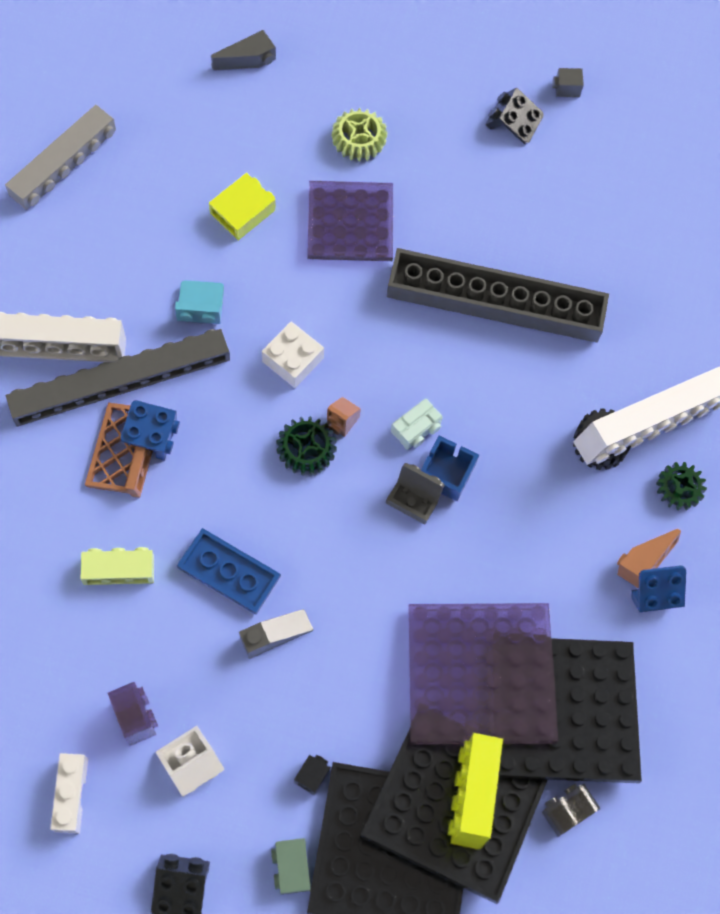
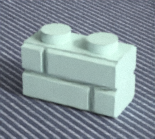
[390,398,443,450]

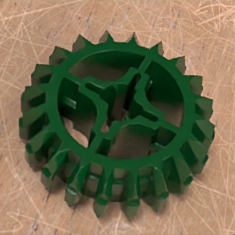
[276,416,337,476]

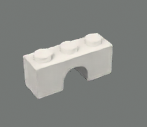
[50,753,89,834]

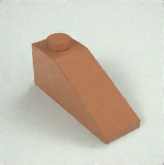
[617,528,681,589]

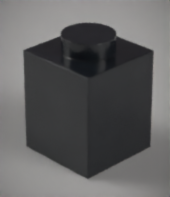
[294,754,330,796]

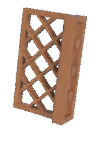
[85,402,153,498]

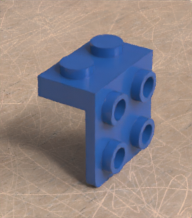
[121,400,180,461]
[631,565,686,613]

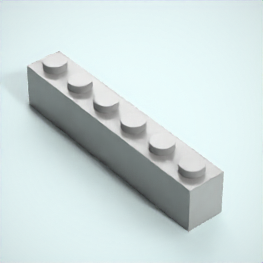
[5,104,116,210]

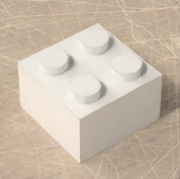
[262,321,324,388]

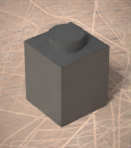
[552,68,584,97]

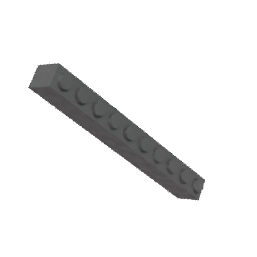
[5,329,230,427]

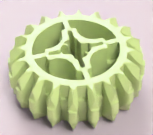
[331,107,387,162]

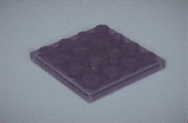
[307,180,393,262]

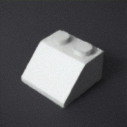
[156,726,225,797]

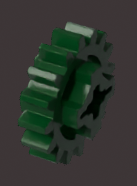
[656,462,707,511]

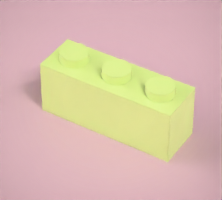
[80,547,154,585]

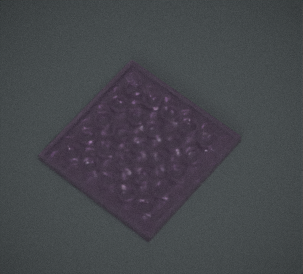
[408,603,558,744]

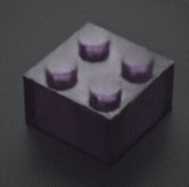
[107,681,159,746]

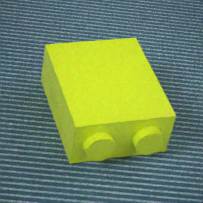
[209,172,276,241]

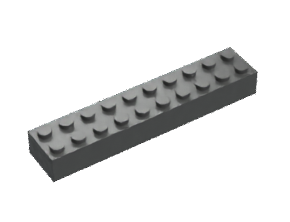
[386,248,610,343]

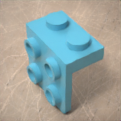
[175,280,224,324]

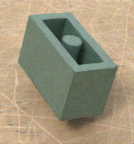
[271,838,311,895]

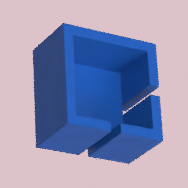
[421,435,480,502]

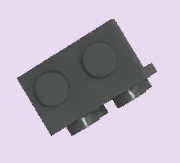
[385,463,445,525]

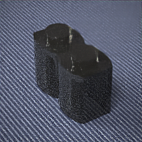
[542,783,601,837]

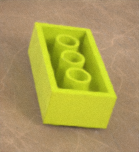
[448,733,503,850]

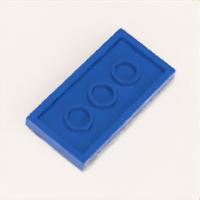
[177,528,281,615]

